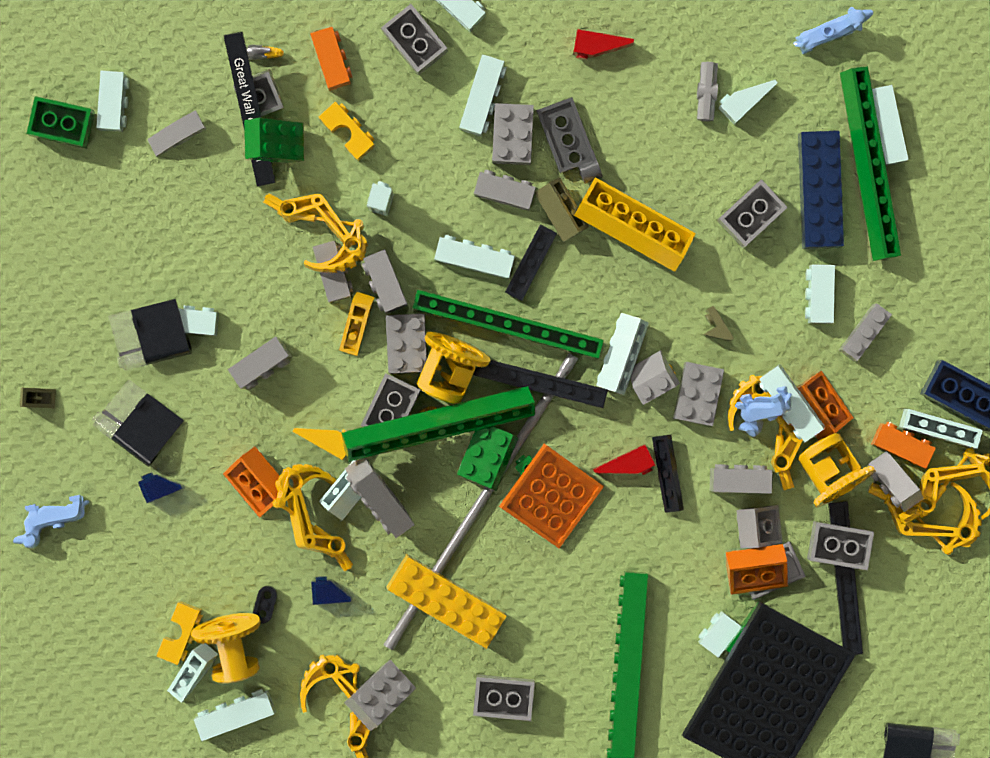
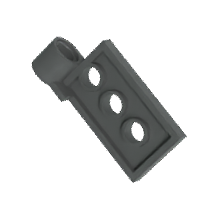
[536,97,603,184]

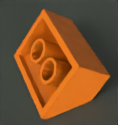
[797,371,853,440]
[223,446,279,518]
[726,544,788,595]

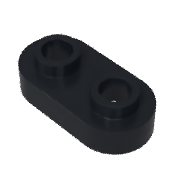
[253,585,277,624]

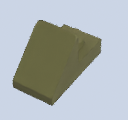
[703,306,734,341]

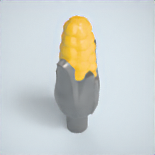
[247,44,284,60]

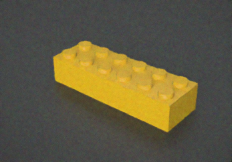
[574,177,696,272]
[386,554,507,649]

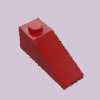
[573,29,634,60]
[593,444,655,475]

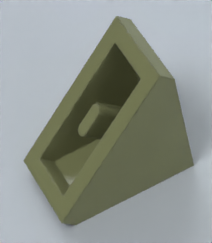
[20,388,56,408]

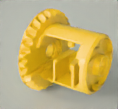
[417,332,490,404]
[798,433,876,508]
[191,613,260,683]

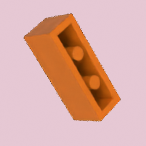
[310,27,353,91]
[871,422,936,469]

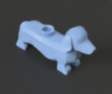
[793,7,873,54]
[735,386,792,437]
[13,495,89,549]

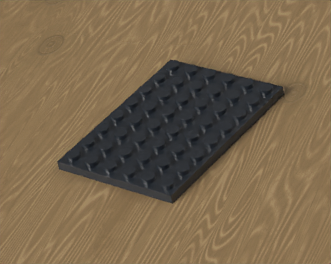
[682,601,856,758]

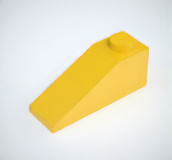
[339,292,375,356]
[292,428,346,460]

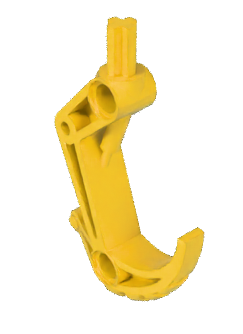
[263,193,368,273]
[728,375,803,490]
[898,448,990,525]
[273,464,353,572]
[868,482,982,555]
[300,654,370,758]

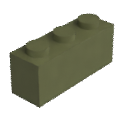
[534,178,589,242]

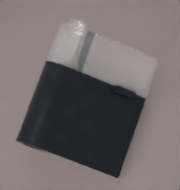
[109,299,192,371]
[92,380,184,467]
[883,723,960,758]

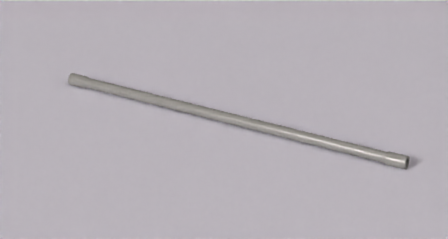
[384,353,578,650]

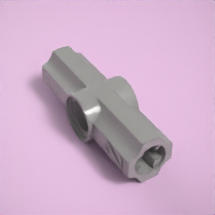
[697,62,718,122]

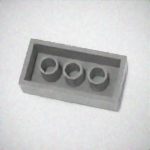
[345,458,415,538]

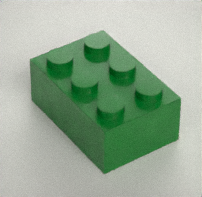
[26,96,95,149]
[244,118,304,163]
[457,426,519,491]

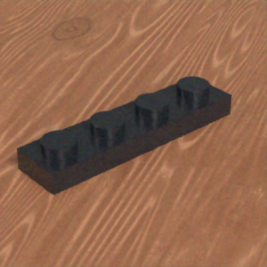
[505,224,557,301]
[652,434,684,513]

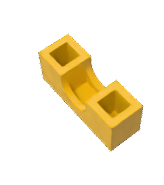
[319,101,375,161]
[156,601,203,665]

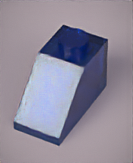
[138,473,185,503]
[311,576,353,605]

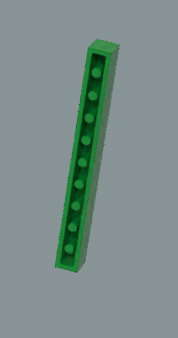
[840,66,901,261]
[412,290,604,359]
[341,386,535,462]
[606,571,648,758]

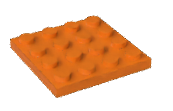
[499,443,604,548]

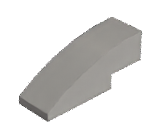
[147,110,206,157]

